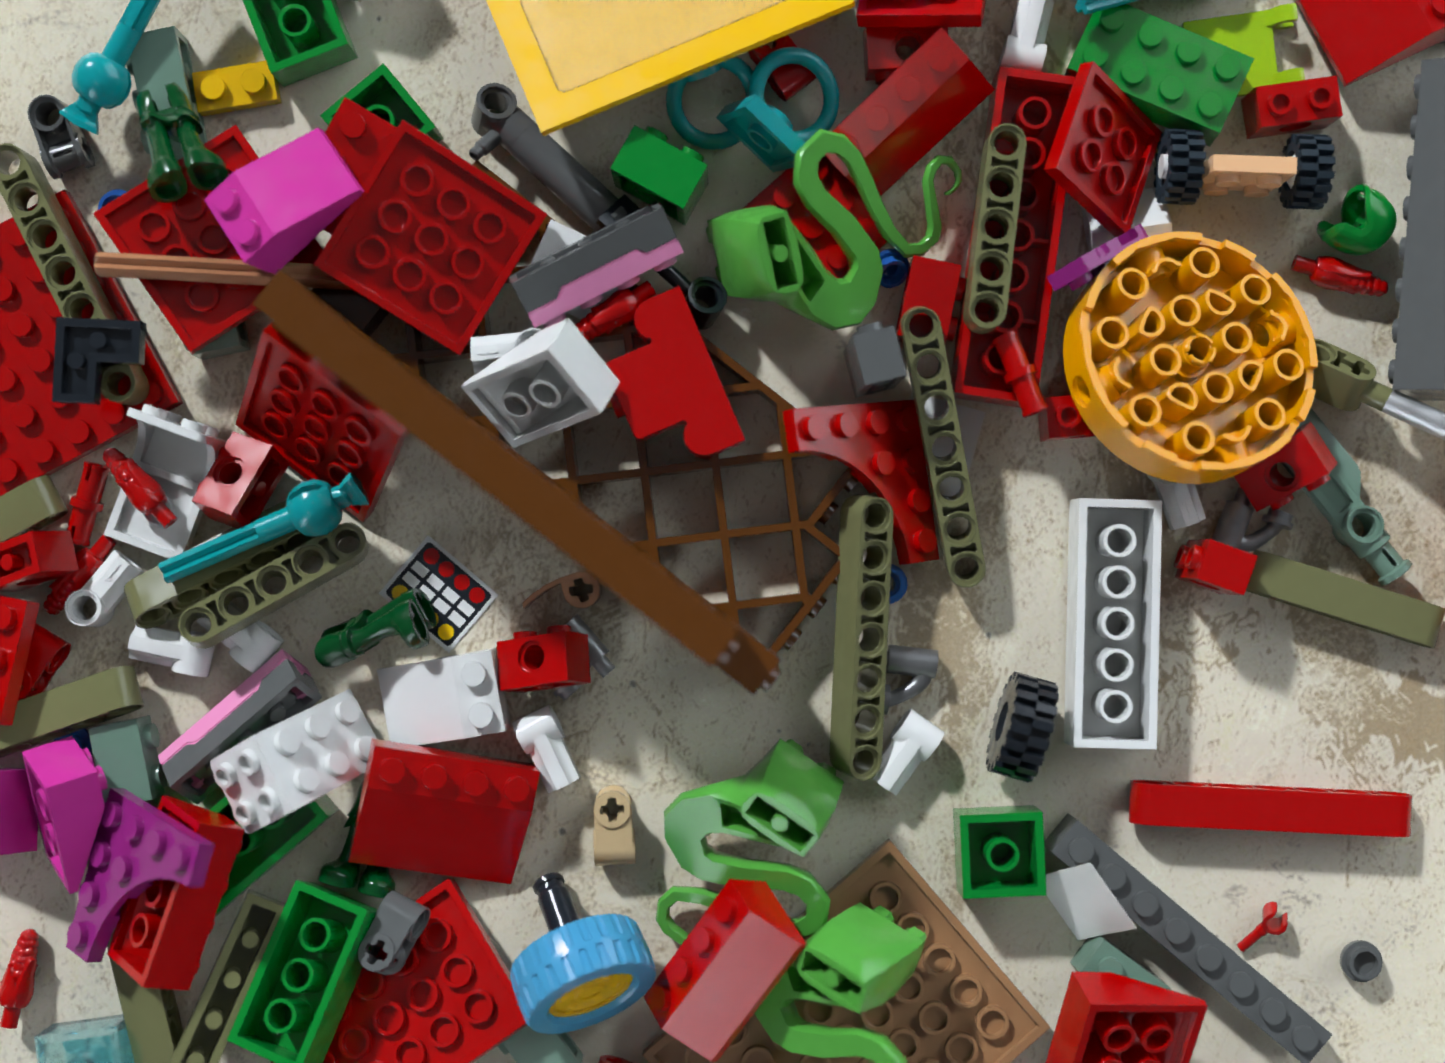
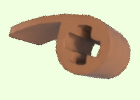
[522,572,602,609]

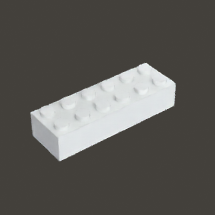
[1064,498,1162,750]

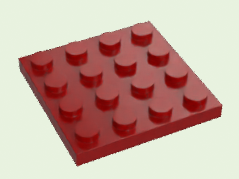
[313,119,547,355]
[93,124,323,355]
[235,323,408,522]

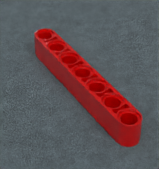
[1129,780,1412,837]

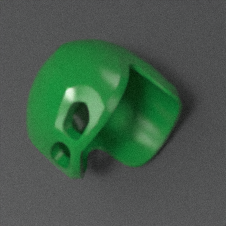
[1316,184,1397,256]

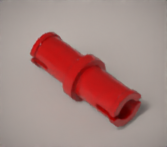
[992,330,1049,418]
[66,461,110,546]

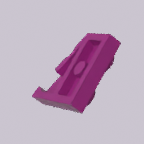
[1047,224,1148,291]

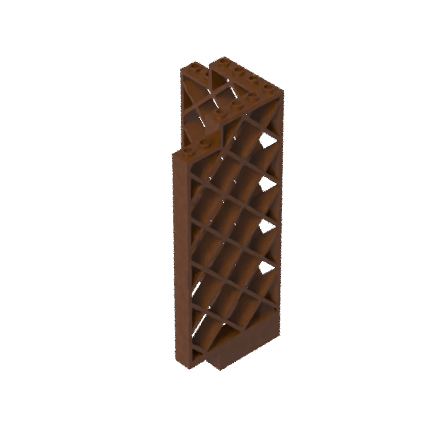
[253,160,858,695]

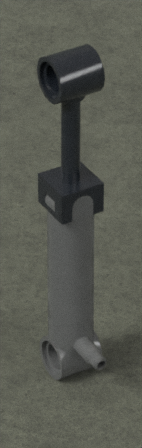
[469,83,727,331]

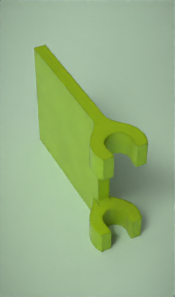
[1182,3,1305,97]

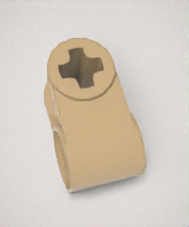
[593,784,636,866]

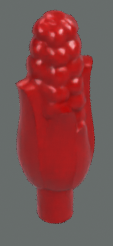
[1291,255,1389,297]
[575,281,656,341]
[103,448,178,529]
[43,535,117,615]
[0,929,39,1029]

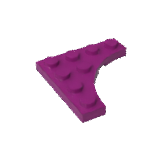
[66,788,214,963]

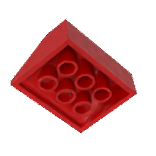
[1296,0,1445,87]
[348,738,540,884]
[1046,972,1208,1063]

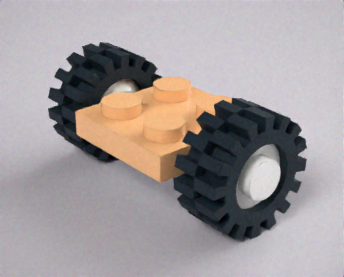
[1154,129,1336,210]

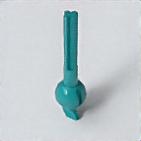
[59,0,161,135]
[158,472,370,583]

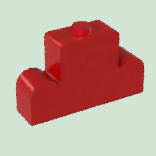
[606,285,745,458]

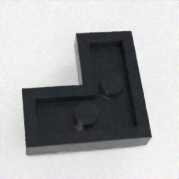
[52,317,146,405]

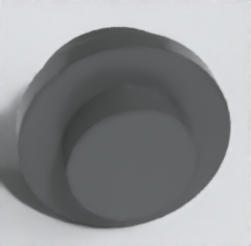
[1340,940,1382,982]

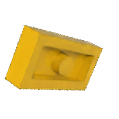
[192,61,282,116]

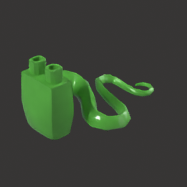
[706,129,962,331]
[656,738,844,945]
[754,902,927,1063]

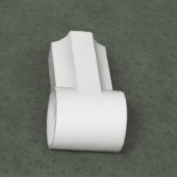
[998,0,1054,72]
[470,328,541,374]
[1147,474,1206,530]
[64,550,144,627]
[196,602,284,673]
[127,626,215,677]
[512,705,581,793]
[872,709,944,796]

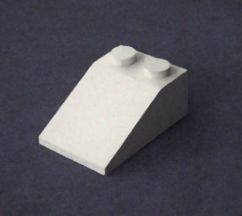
[461,318,620,448]
[377,648,511,745]

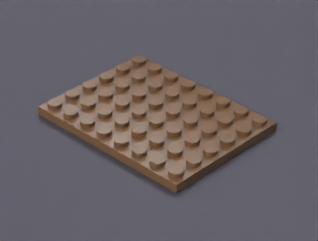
[642,838,1051,1063]

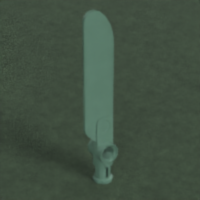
[1281,408,1413,586]

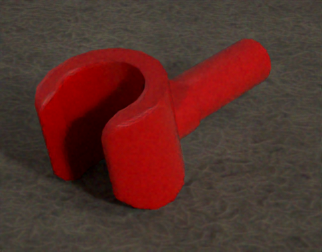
[1237,902,1288,952]

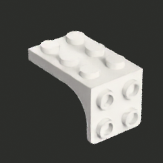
[103,403,227,559]
[210,689,377,834]

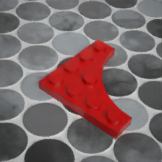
[782,400,939,565]

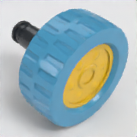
[510,872,656,1034]

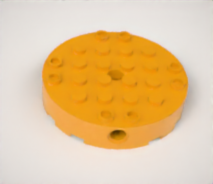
[1063,231,1318,484]

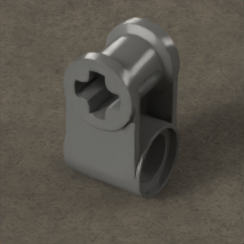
[27,94,95,180]
[358,890,431,976]

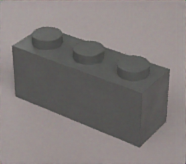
[843,321,907,398]

